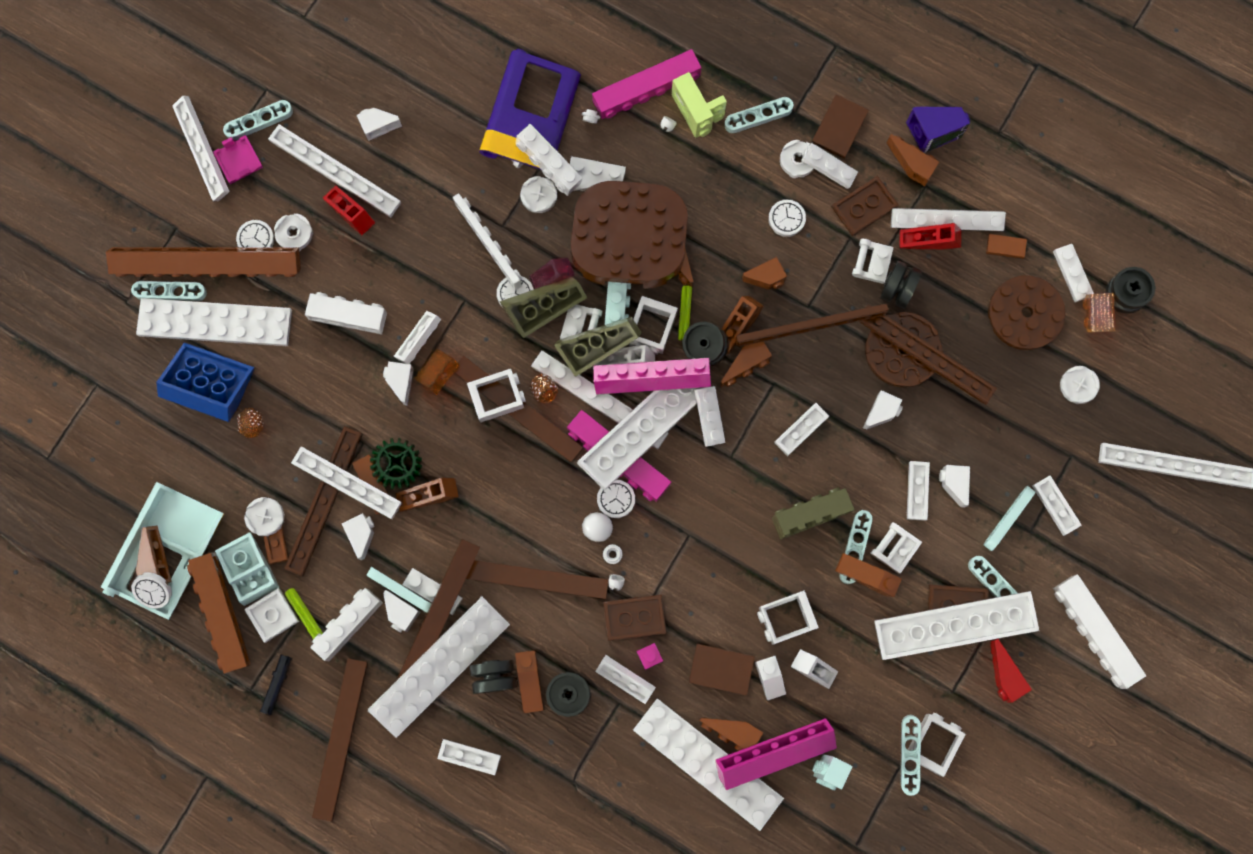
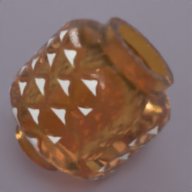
[530,374,558,403]
[237,408,264,438]

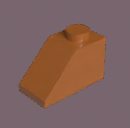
[742,257,787,290]

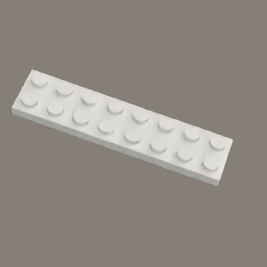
[136,298,292,346]
[577,387,708,491]
[874,591,1039,660]
[368,597,510,738]
[633,699,784,831]

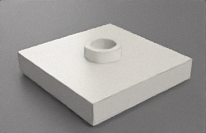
[245,588,299,643]

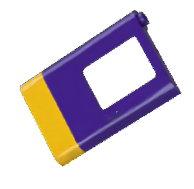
[479,49,581,170]

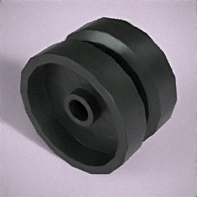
[880,261,922,309]
[1105,267,1156,314]
[682,321,729,365]
[470,660,516,694]
[546,672,591,717]

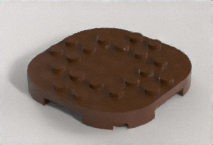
[571,181,688,288]

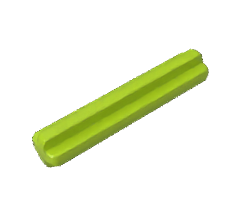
[678,286,692,341]
[285,588,323,639]

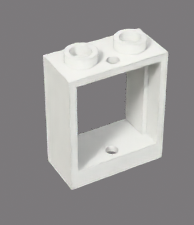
[629,296,678,355]
[467,369,526,422]
[757,591,819,645]
[908,712,966,777]

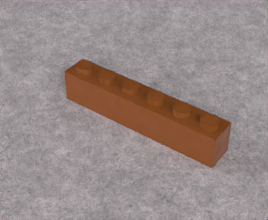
[187,552,251,674]

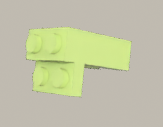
[672,72,727,138]

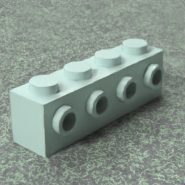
[605,282,631,325]
[812,754,853,791]

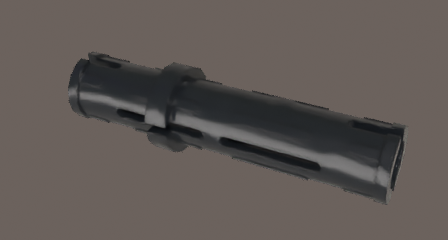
[260,654,293,715]

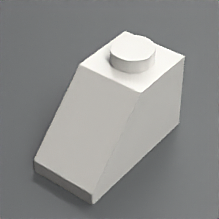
[357,108,402,141]
[383,362,414,406]
[863,390,903,429]
[939,465,970,507]
[342,513,375,560]
[383,590,421,633]
[791,649,838,689]
[755,656,786,700]

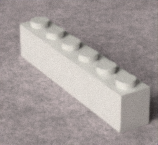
[1053,574,1146,689]

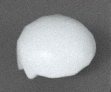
[582,512,613,542]

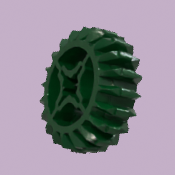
[370,438,422,490]

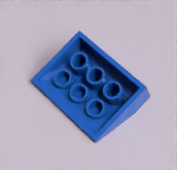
[156,342,254,422]

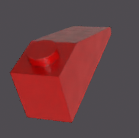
[323,186,375,235]
[900,223,961,250]
[990,639,1032,703]

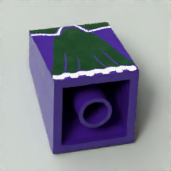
[906,107,970,153]

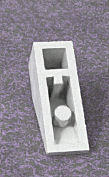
[593,345,655,370]

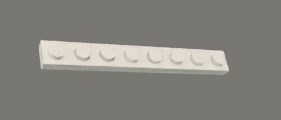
[268,124,401,218]
[531,351,668,450]
[1098,443,1253,489]

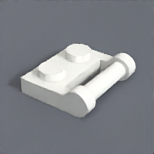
[852,239,893,284]
[560,305,603,339]
[870,522,922,574]

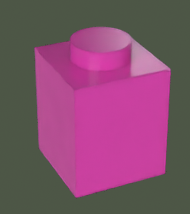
[637,643,663,670]

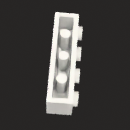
[516,124,582,196]
[305,292,387,334]
[310,588,383,661]

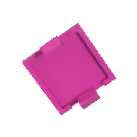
[213,135,263,184]

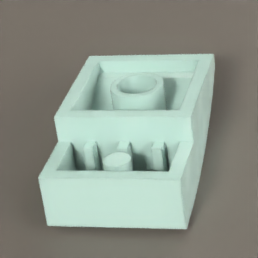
[215,532,280,606]

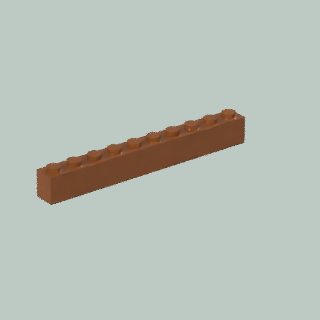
[106,247,301,277]

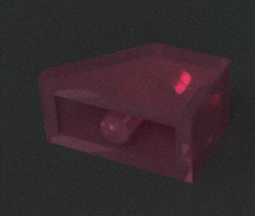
[529,258,575,289]

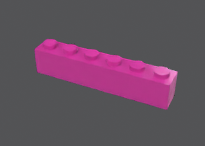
[592,49,702,119]
[594,358,711,394]
[567,410,671,502]
[715,718,837,790]

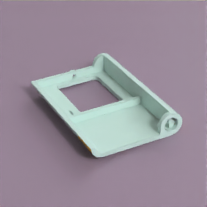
[101,482,224,620]

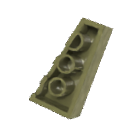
[499,277,587,338]
[554,317,642,377]
[772,487,854,540]

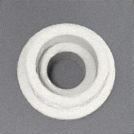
[582,109,600,124]
[603,545,622,564]

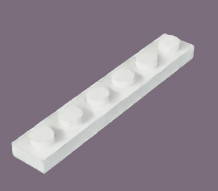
[172,96,229,201]
[453,193,522,290]
[891,208,1006,231]
[291,447,402,520]

